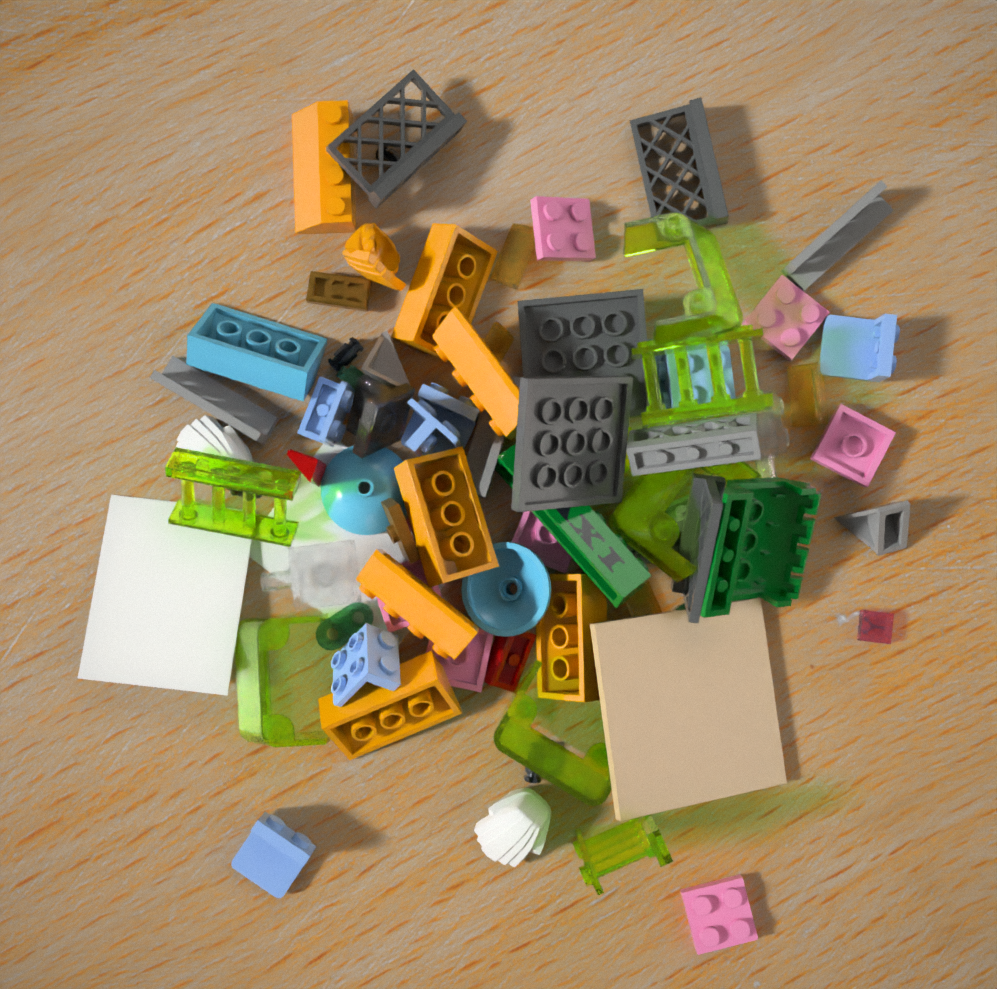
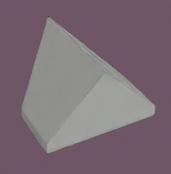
[361,331,413,394]
[834,500,910,556]

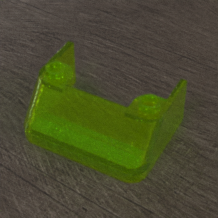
[623,213,743,354]
[609,435,762,583]
[235,613,331,747]
[493,660,612,806]

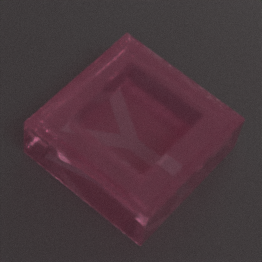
[857,609,894,644]

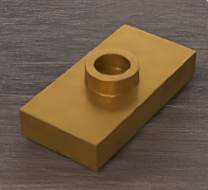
[306,271,372,312]
[381,498,420,564]

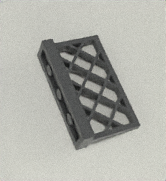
[326,69,467,209]
[630,97,729,239]
[671,473,726,623]

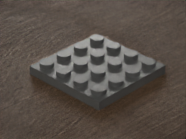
[517,289,653,418]
[511,375,633,512]

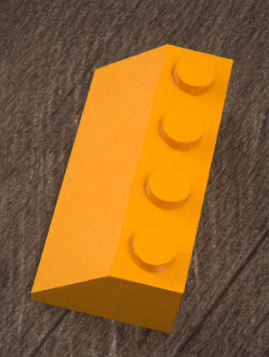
[292,100,357,235]
[391,223,498,362]
[432,306,519,440]
[394,446,499,588]
[356,549,479,660]
[536,573,607,702]
[318,651,462,760]

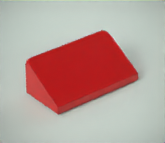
[287,449,327,487]
[484,631,536,693]

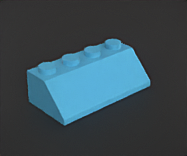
[186,303,328,402]

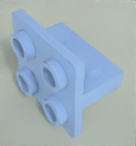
[405,398,462,457]

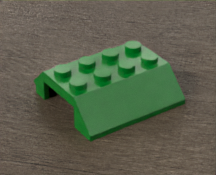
[700,477,822,618]

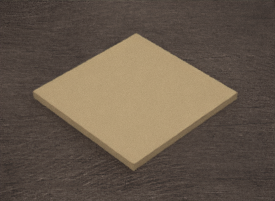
[590,598,787,821]

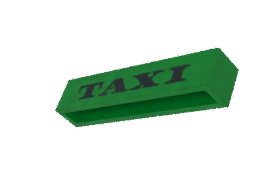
[495,444,652,608]

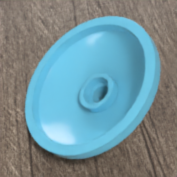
[321,444,407,535]
[461,542,551,637]

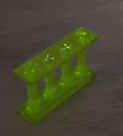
[631,325,774,428]
[165,447,301,547]
[572,815,673,895]

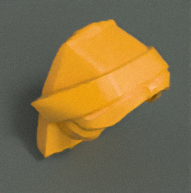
[342,223,406,291]

